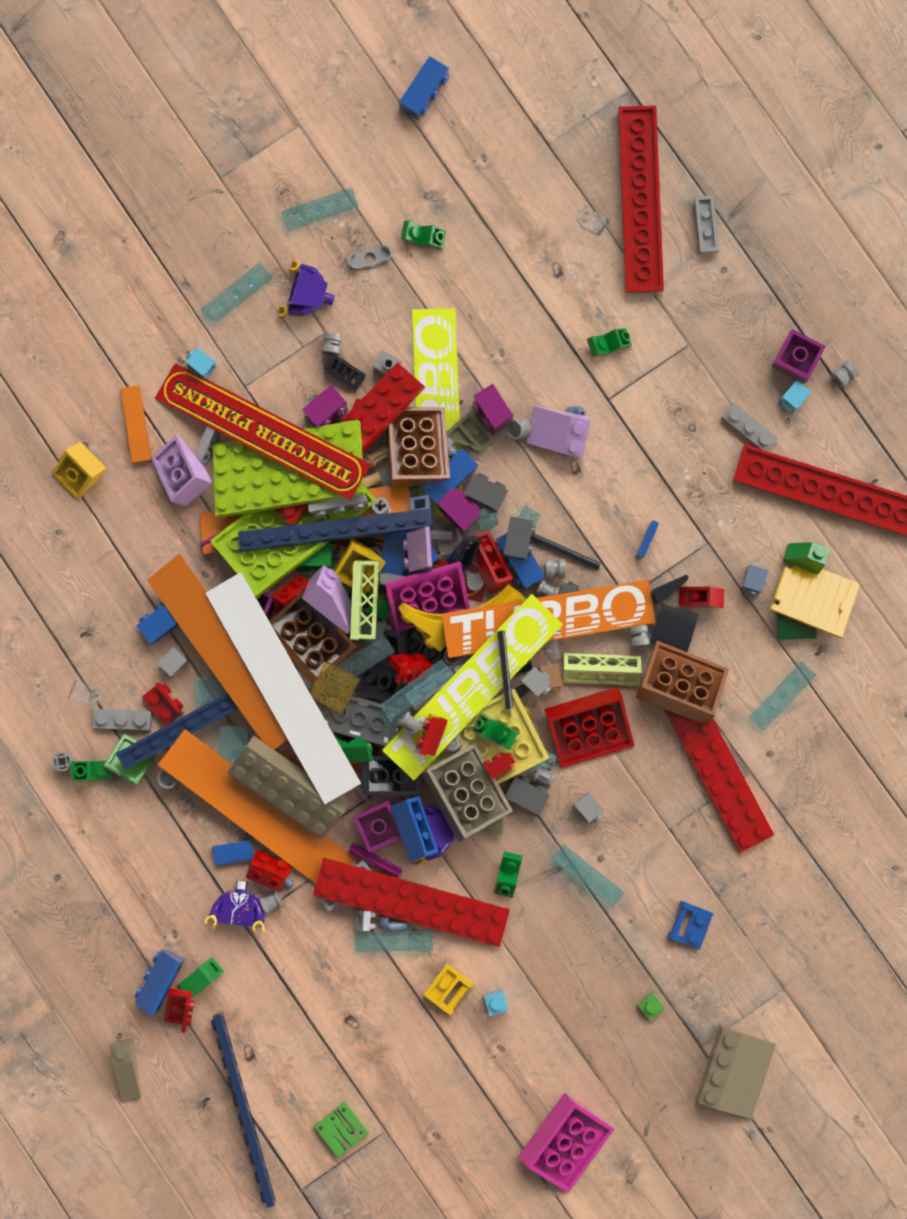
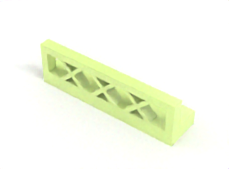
[350,560,379,640]
[563,653,642,686]

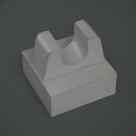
[353,909,376,931]

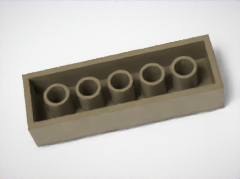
[227,735,349,840]

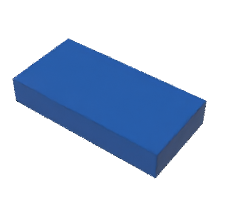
[635,520,659,559]
[212,840,254,865]

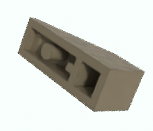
[110,1038,141,1100]

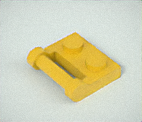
[423,963,475,1016]

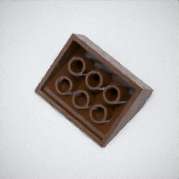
[269,589,360,686]

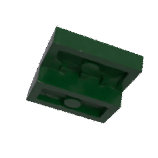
[776,601,817,640]

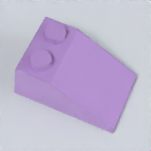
[526,405,590,458]
[151,435,212,506]
[403,527,432,574]
[302,565,352,634]

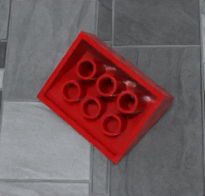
[544,687,635,768]

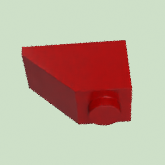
[679,586,725,608]

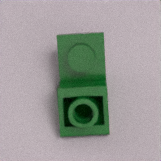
[401,220,446,249]
[587,328,632,357]
[473,713,518,750]
[335,736,373,763]
[71,761,114,781]
[494,851,523,898]
[177,957,224,998]

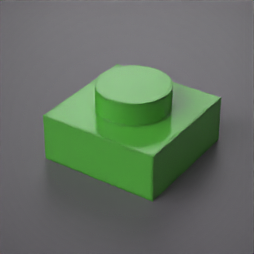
[637,992,665,1021]

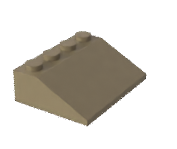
[421,743,513,842]
[696,1025,776,1119]

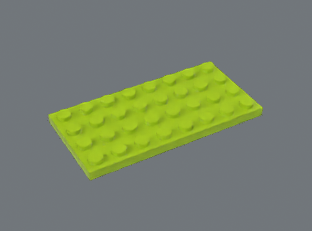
[213,420,365,518]
[210,486,376,598]

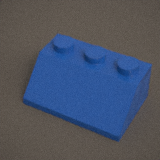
[135,948,185,1016]

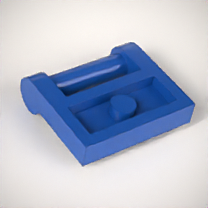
[667,901,713,950]

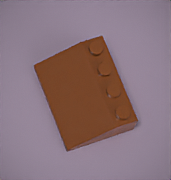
[386,407,450,487]
[636,641,729,726]

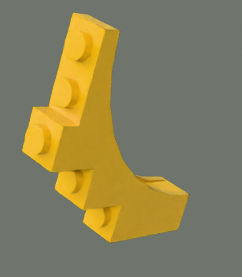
[398,584,526,651]

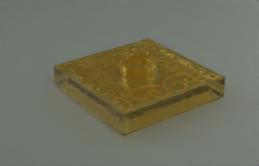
[310,661,360,714]

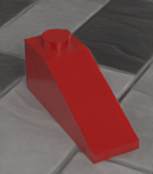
[472,530,513,594]

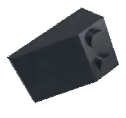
[346,653,414,710]
[362,756,420,796]

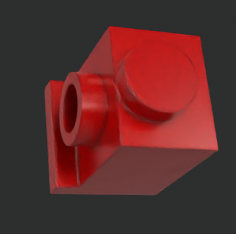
[483,752,516,780]

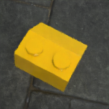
[52,442,107,500]
[333,539,385,595]

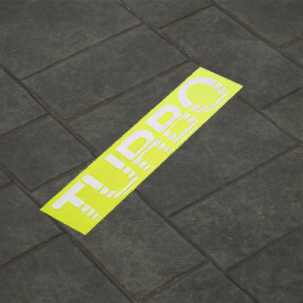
[412,308,463,517]
[382,594,563,780]

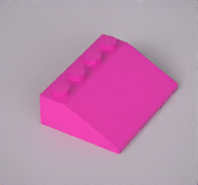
[385,562,470,632]
[518,1093,614,1193]

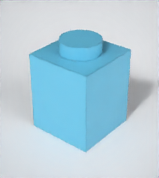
[186,347,217,379]
[779,380,811,413]
[484,989,508,1016]

